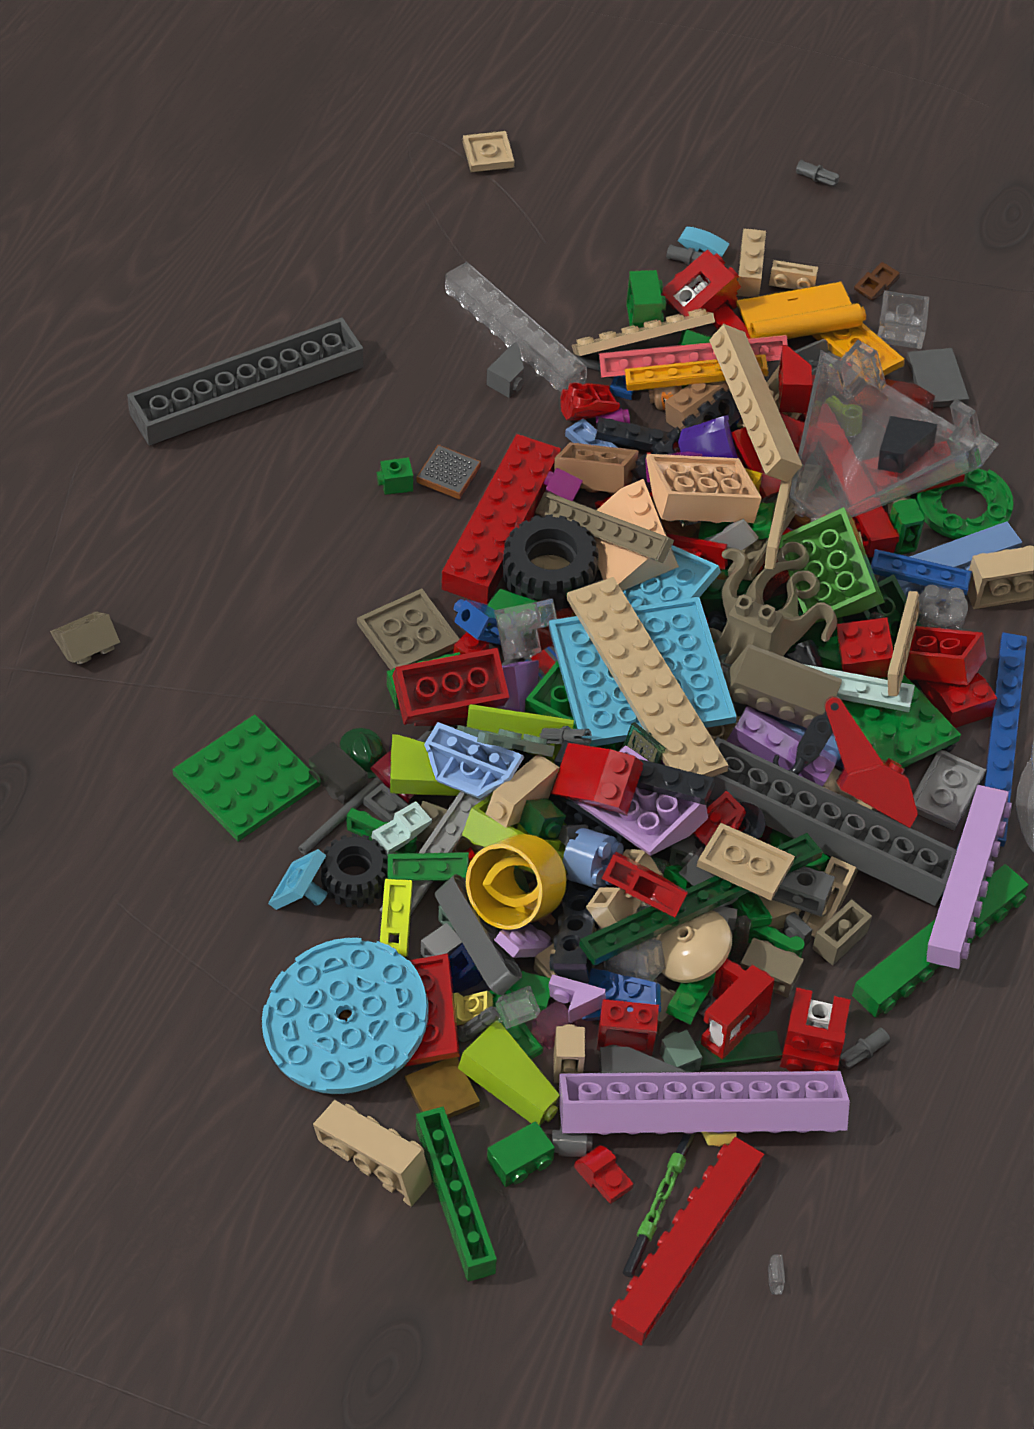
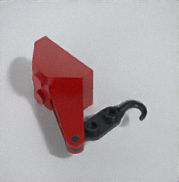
[773,696,918,828]

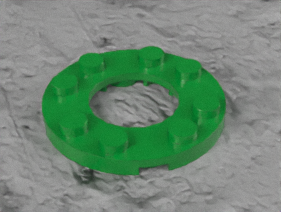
[916,462,1013,540]

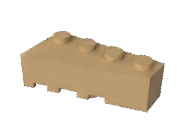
[313,1100,432,1207]

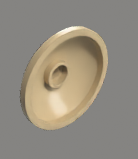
[653,910,732,983]

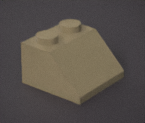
[50,612,120,664]

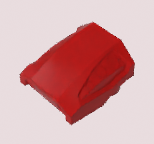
[561,382,620,421]

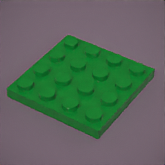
[841,675,961,768]
[172,714,320,842]

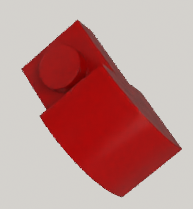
[574,1146,633,1204]

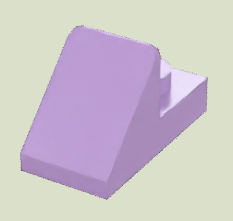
[549,974,606,1022]

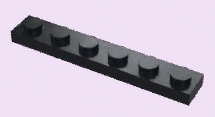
[555,740,715,805]

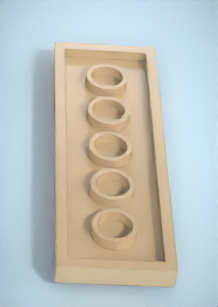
[572,309,715,356]

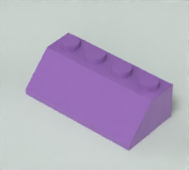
[726,706,837,786]

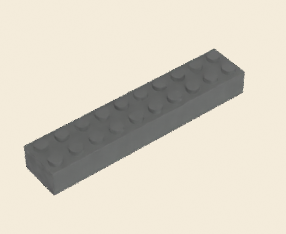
[127,318,363,446]
[709,737,957,906]

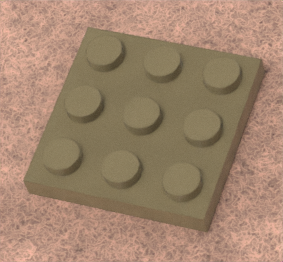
[357,589,459,670]

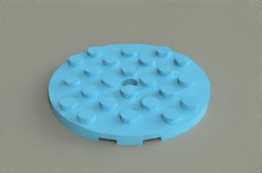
[262,938,429,1094]

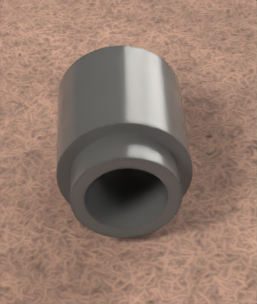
[552,1127,592,1157]

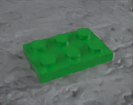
[698,503,775,540]

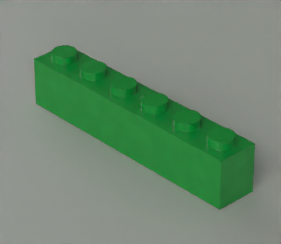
[416,1106,497,1282]

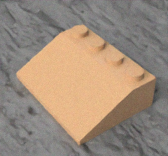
[646,454,761,523]
[594,479,679,591]

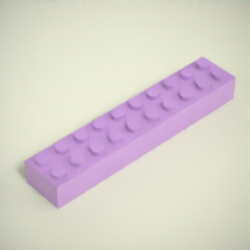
[559,1071,850,1135]

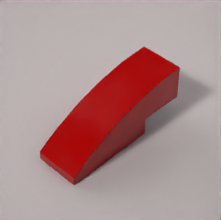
[602,852,688,917]

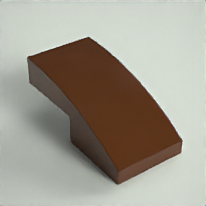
[854,262,900,300]

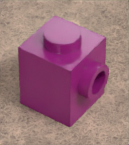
[544,468,583,501]

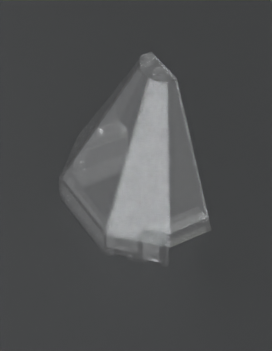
[789,340,999,522]

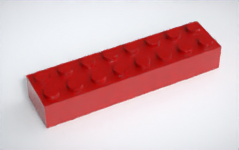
[442,434,561,605]

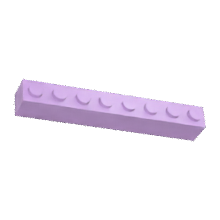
[927,785,1012,969]

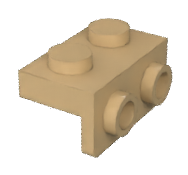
[769,260,818,290]

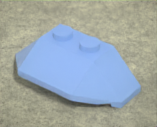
[425,722,524,799]

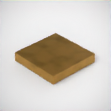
[405,1057,480,1118]

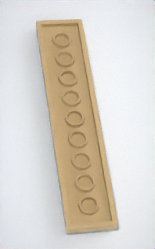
[567,577,728,777]

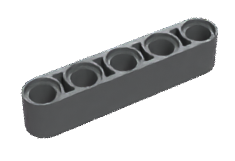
[435,874,522,996]

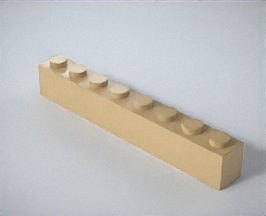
[709,324,802,482]

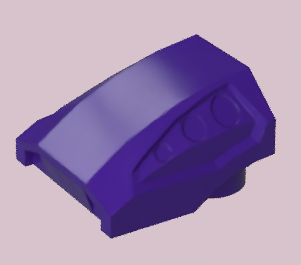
[678,415,740,460]

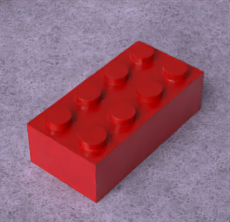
[392,648,509,725]

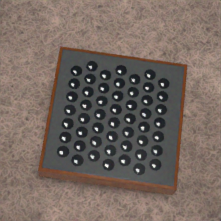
[416,445,481,499]

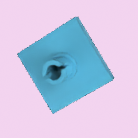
[268,849,327,910]

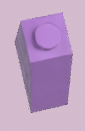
[497,660,539,713]

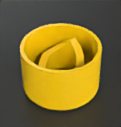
[466,834,567,930]

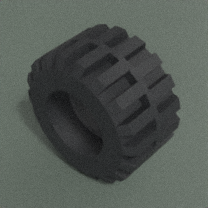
[321,834,388,908]

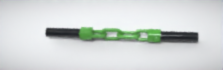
[622,1132,697,1277]

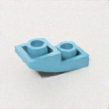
[678,226,729,257]

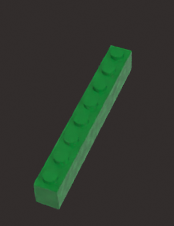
[852,864,1029,1018]

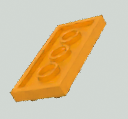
[812,324,905,384]

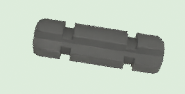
[457,1006,499,1042]

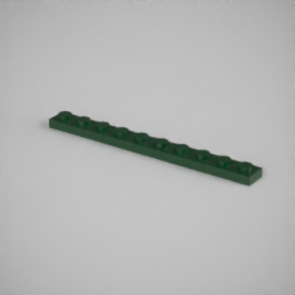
[579,833,823,966]

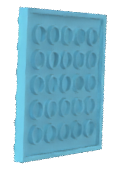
[549,597,737,747]

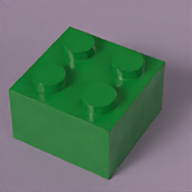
[626,270,666,328]

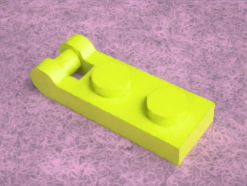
[380,879,413,957]

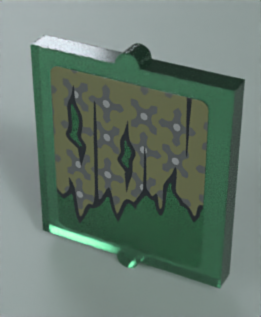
[623,722,666,764]

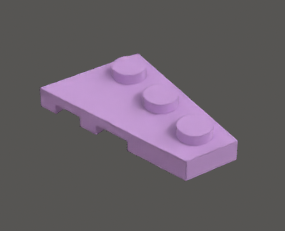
[495,923,552,958]

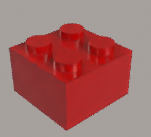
[837,617,893,678]

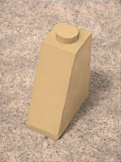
[486,754,560,828]

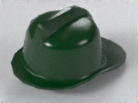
[340,728,387,779]

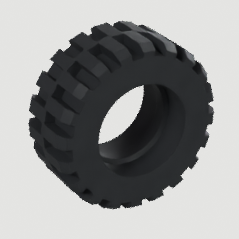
[503,515,599,610]

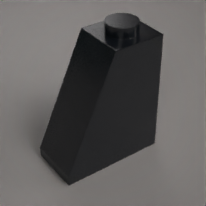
[877,416,938,473]

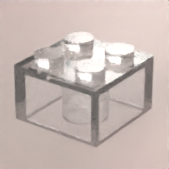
[877,290,930,349]

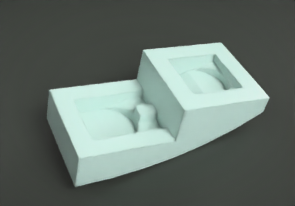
[371,802,432,856]

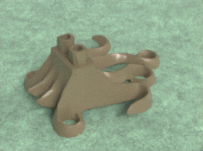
[709,542,837,664]

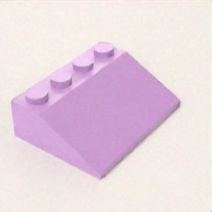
[572,745,708,856]

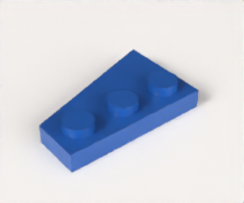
[582,968,661,1021]

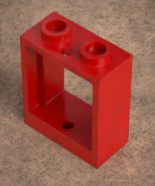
[597,999,659,1056]

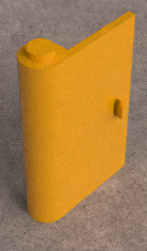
[737,282,866,339]

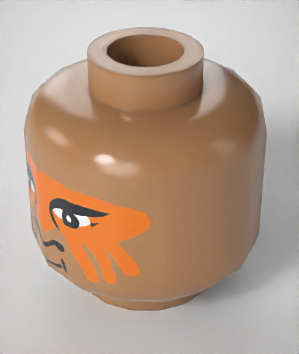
[649,385,682,410]

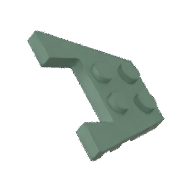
[457,725,555,757]

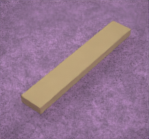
[765,478,792,569]
[888,591,919,696]

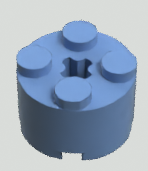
[563,828,624,889]

